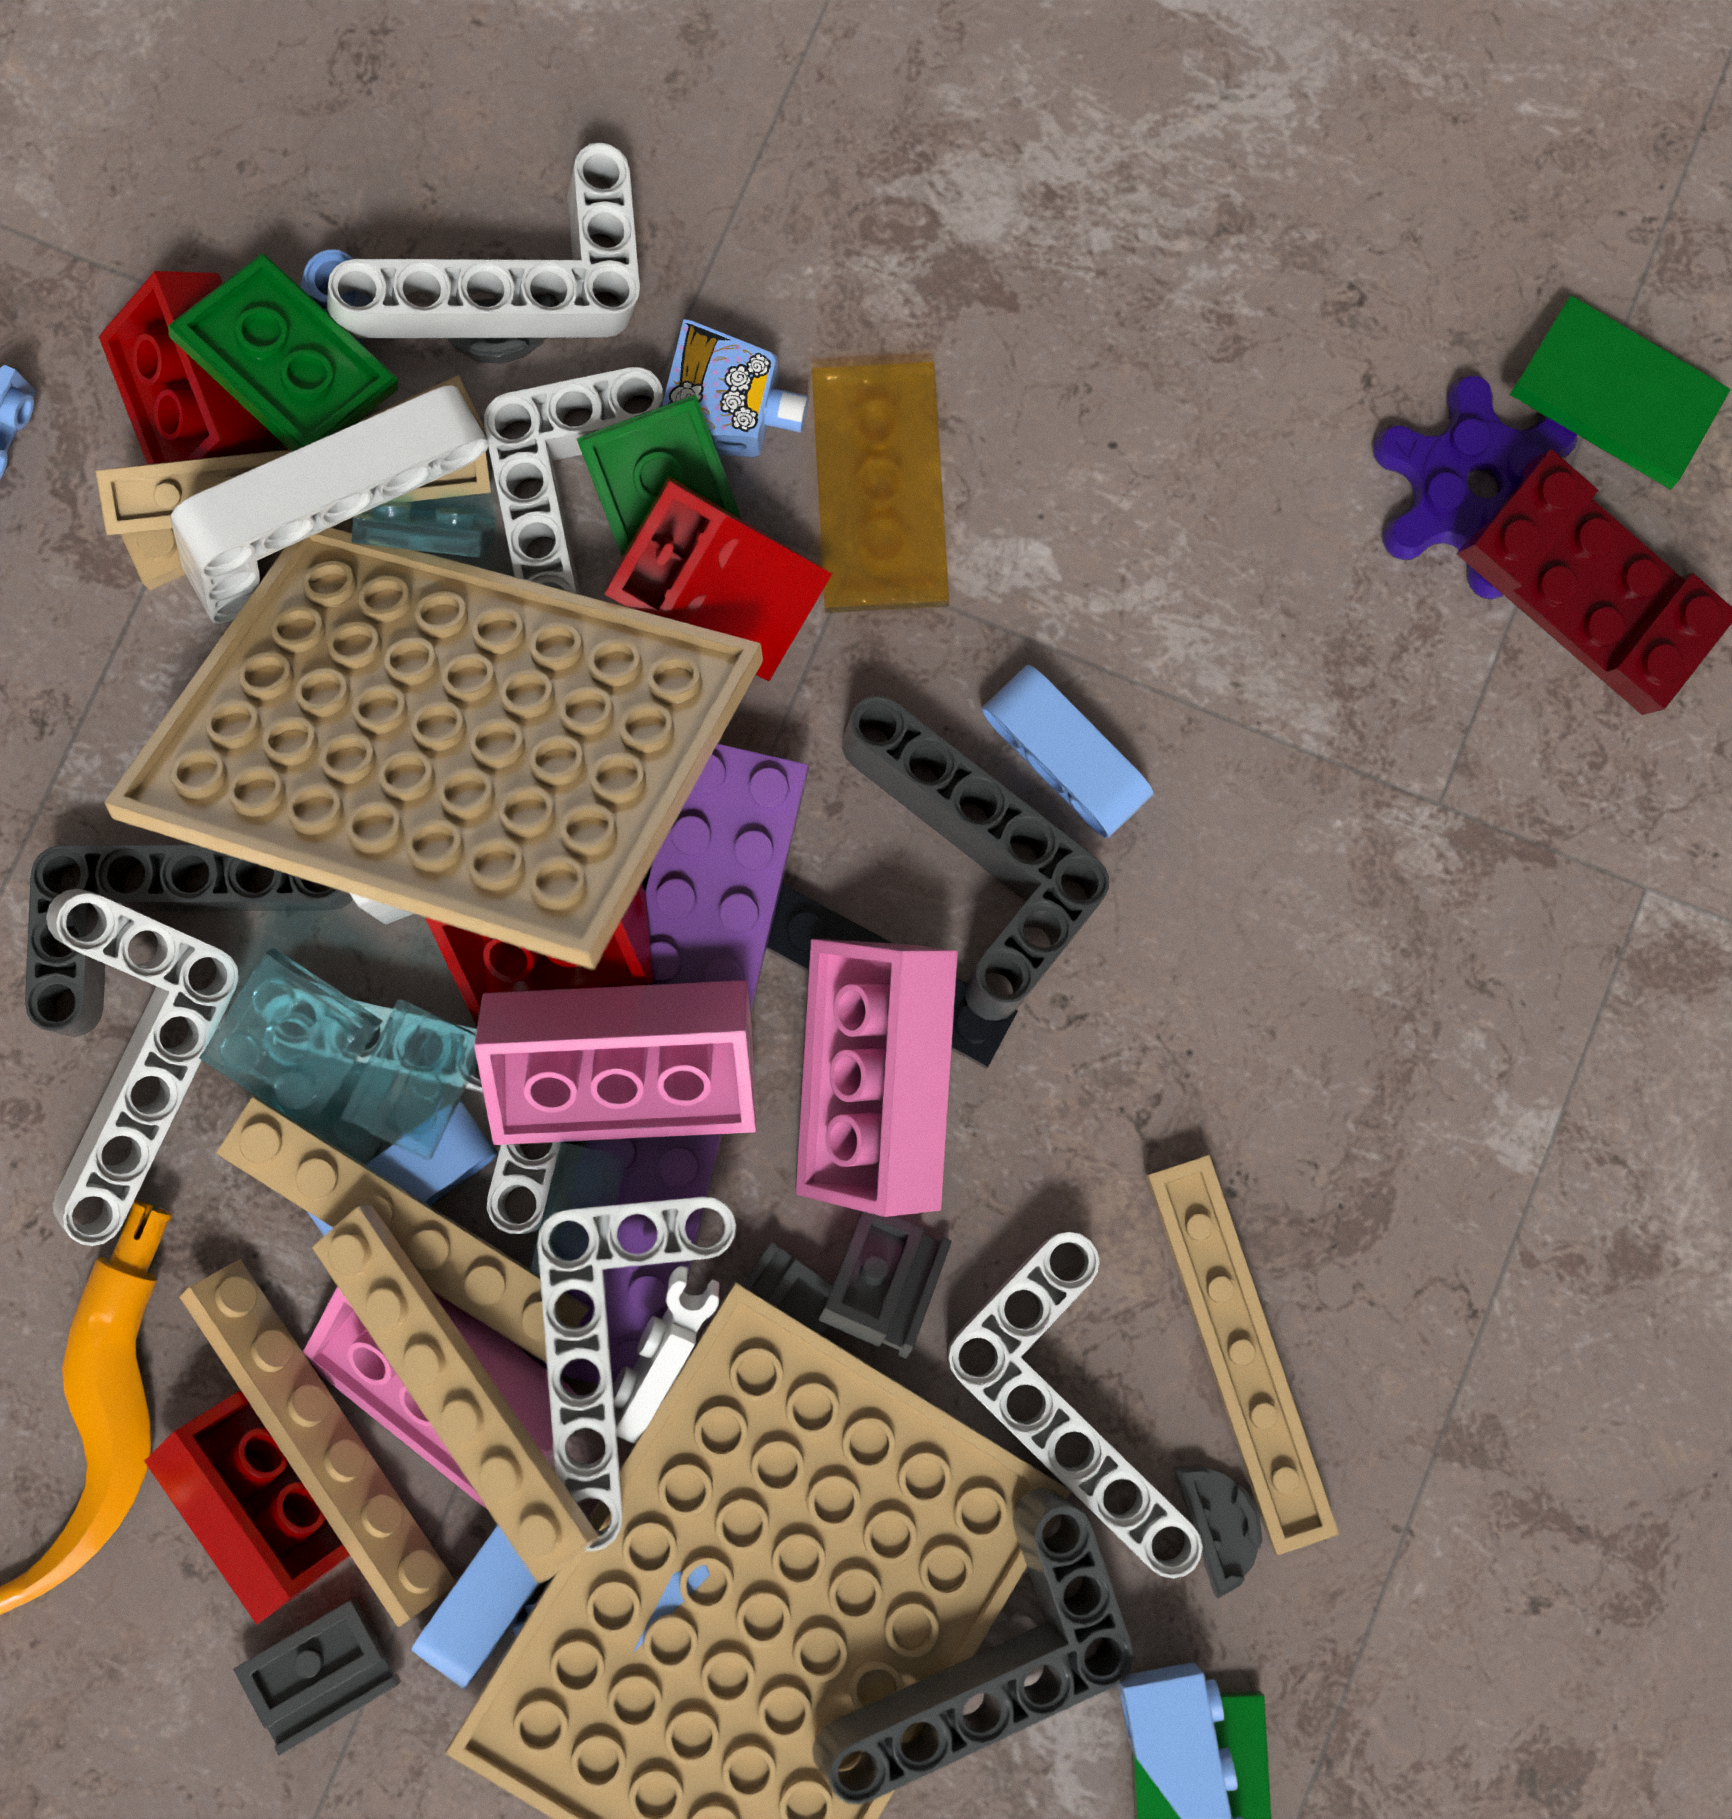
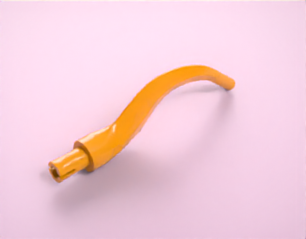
[0,1200,173,1615]

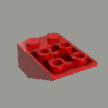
[604,476,833,682]

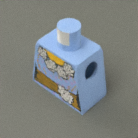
[662,319,809,457]

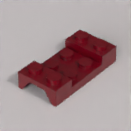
[1456,449,1732,715]

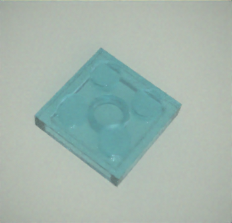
[199,948,383,1130]

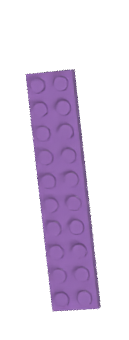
[533,744,809,1385]

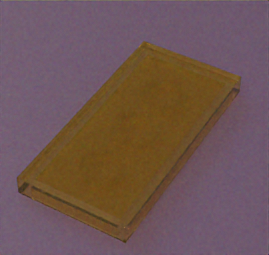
[811,362,949,613]

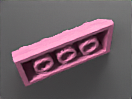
[796,939,958,1217]
[474,980,756,1145]
[303,1287,577,1511]

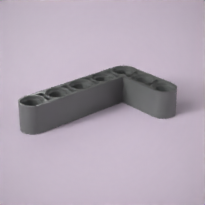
[842,696,1109,1021]
[25,845,353,1037]
[812,1488,1134,1805]

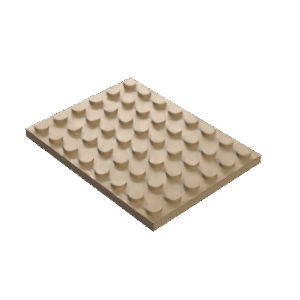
[104,528,763,970]
[445,1281,1071,1819]

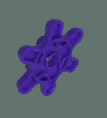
[1372,376,1578,599]

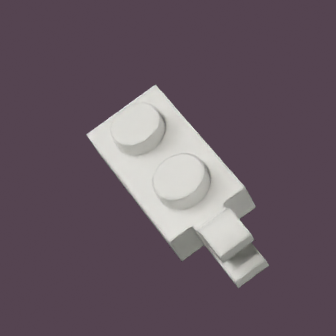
[613,1266,720,1444]

